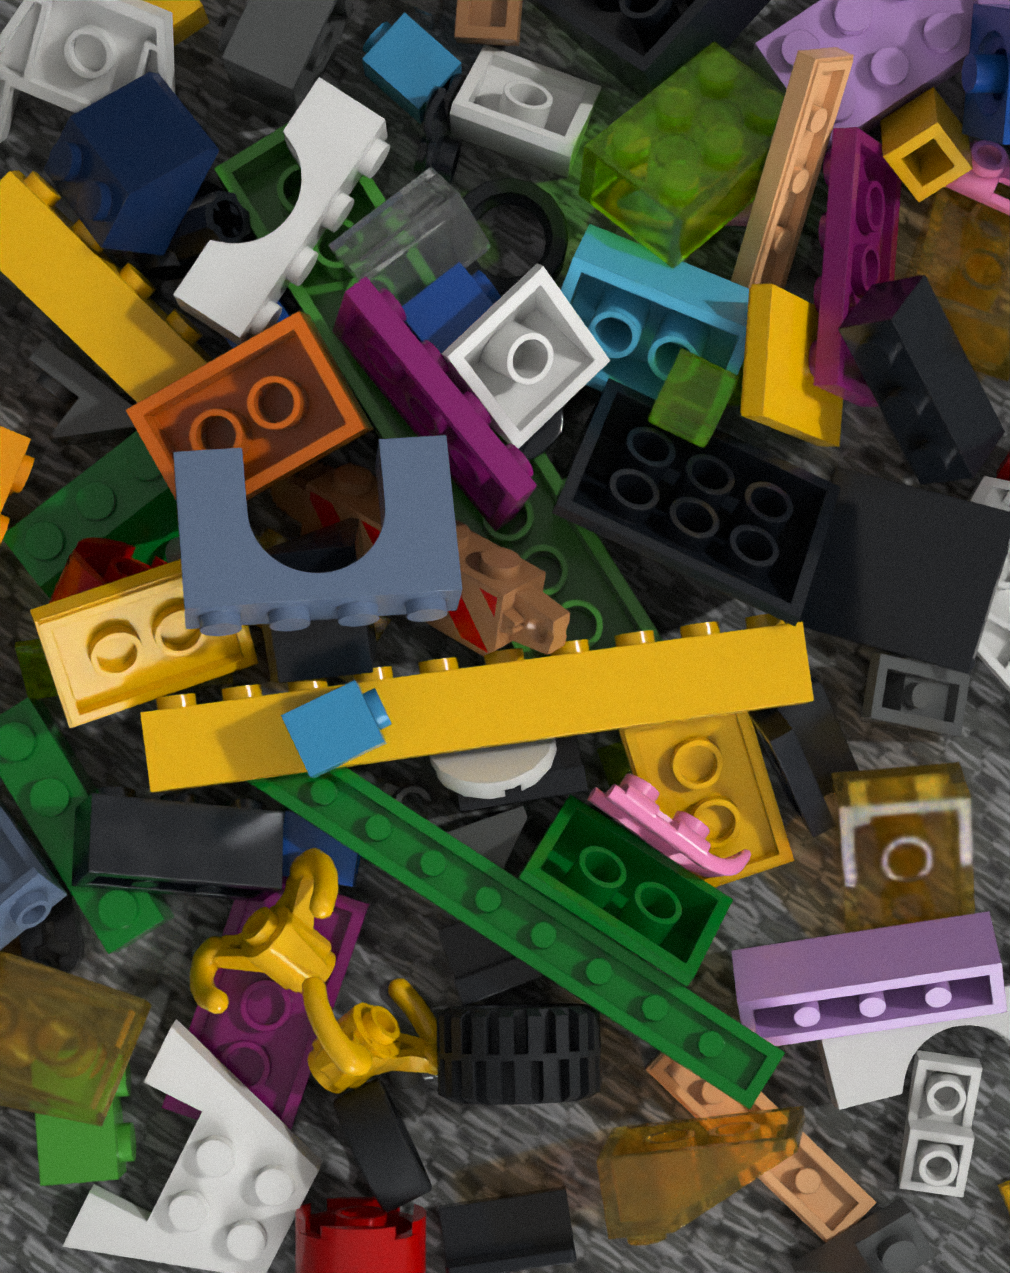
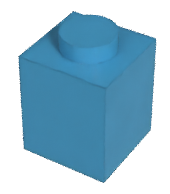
[362,12,462,124]
[281,680,392,778]

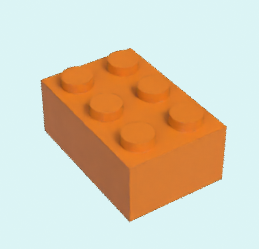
[126,311,373,501]

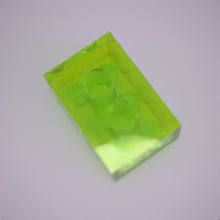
[579,42,785,269]

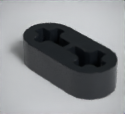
[19,859,84,980]

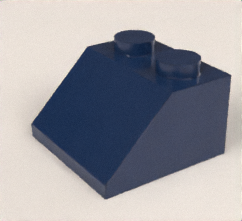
[43,72,219,255]

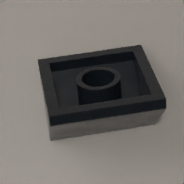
[262,518,377,683]

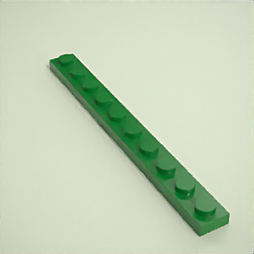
[246,767,785,1109]

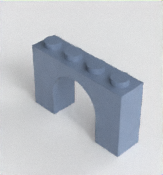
[173,435,462,636]

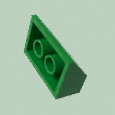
[3,431,179,598]
[516,794,733,987]

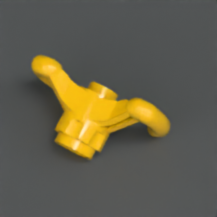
[189,848,338,1014]
[302,976,438,1094]

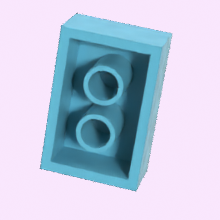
[561,224,749,427]

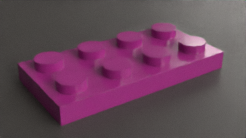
[809,127,902,407]
[332,276,537,532]
[162,876,370,1130]

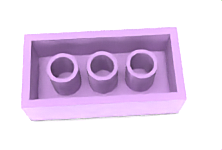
[748,0,1010,162]

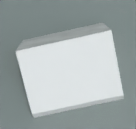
[450,45,602,177]
[441,263,610,449]

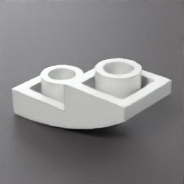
[898,1050,983,1198]

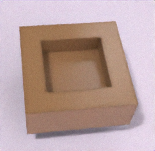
[454,0,523,46]

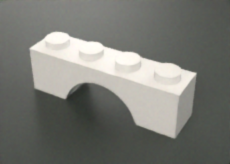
[173,77,390,345]
[816,979,1010,1110]

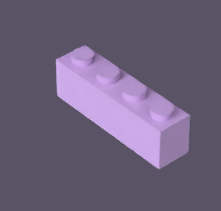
[731,911,1007,1046]

